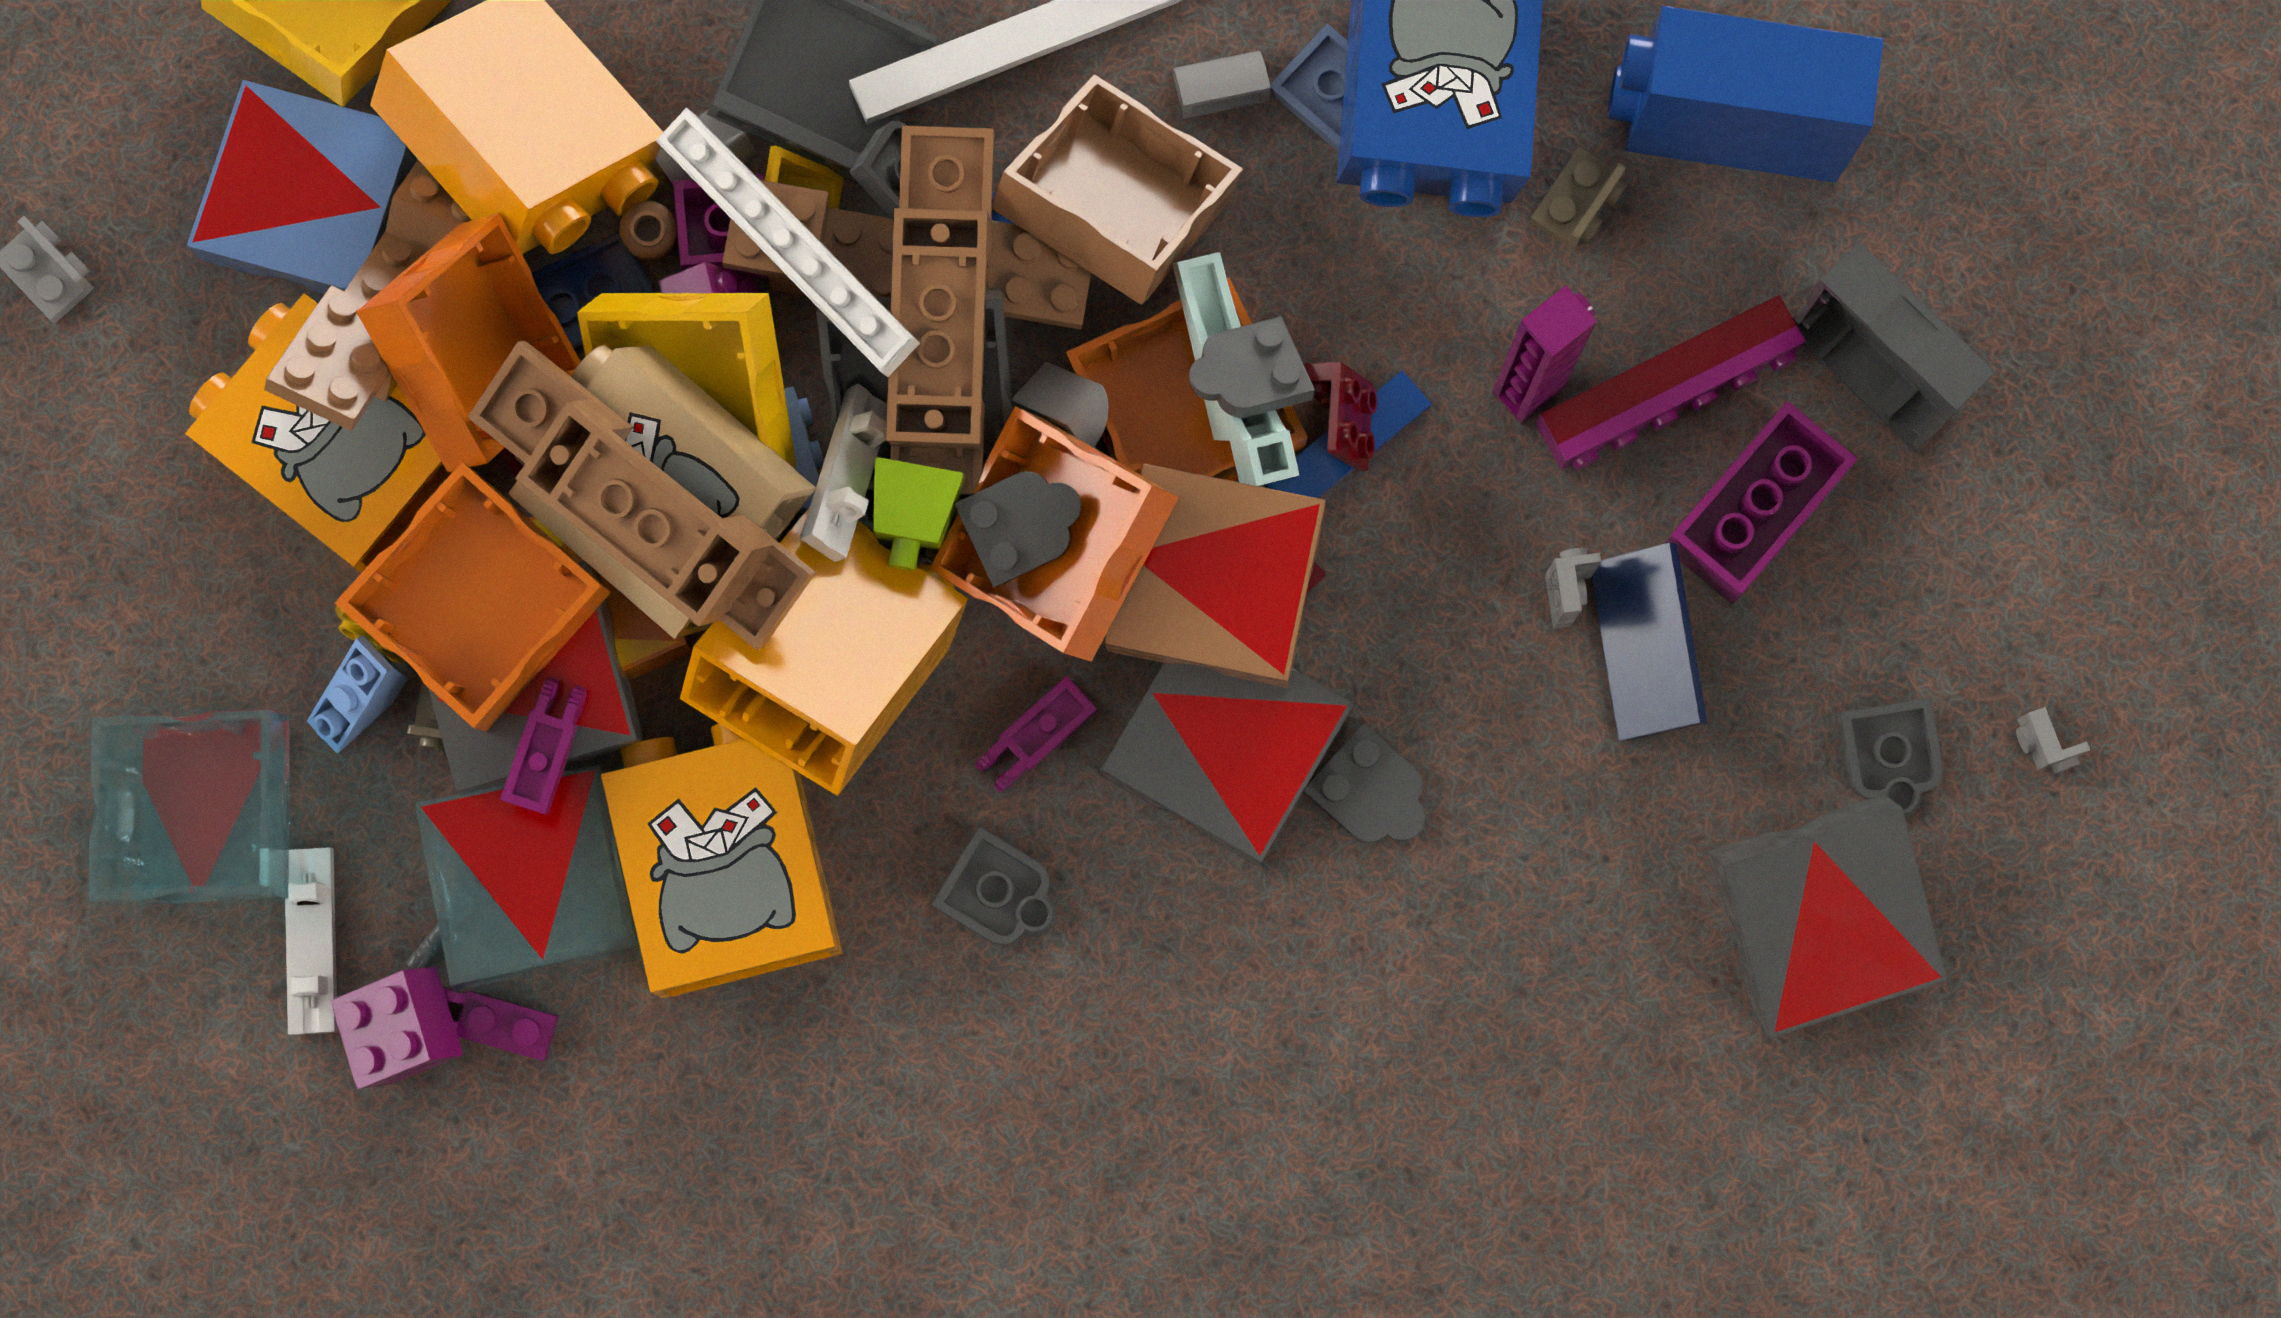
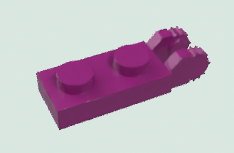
[500,676,587,815]
[974,676,1097,793]
[443,986,560,1061]

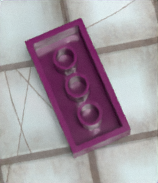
[1664,400,1858,604]

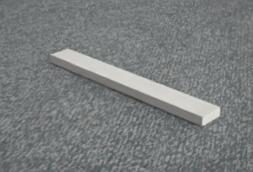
[849,0,1183,125]
[656,108,920,377]

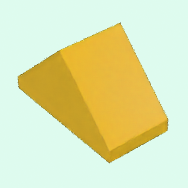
[765,146,844,209]

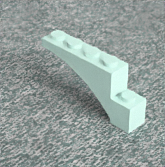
[1172,252,1299,486]

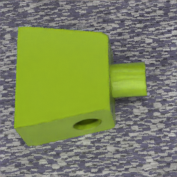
[874,457,965,571]

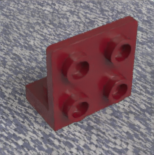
[1303,362,1377,471]

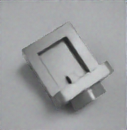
[2016,707,2090,774]

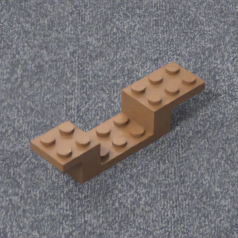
[886,126,995,496]
[264,160,472,431]
[722,180,1091,330]
[468,341,816,650]

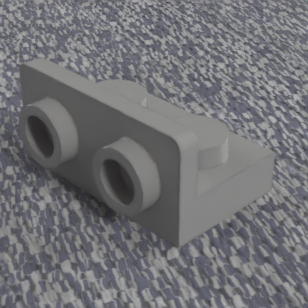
[0,216,94,324]
[1545,548,1601,629]

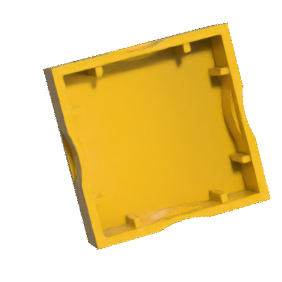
[201,0,452,108]
[577,293,797,468]

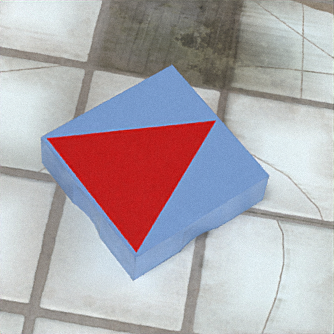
[187,80,418,294]

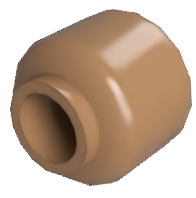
[619,201,678,262]

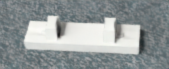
[800,384,887,562]
[284,847,338,1035]

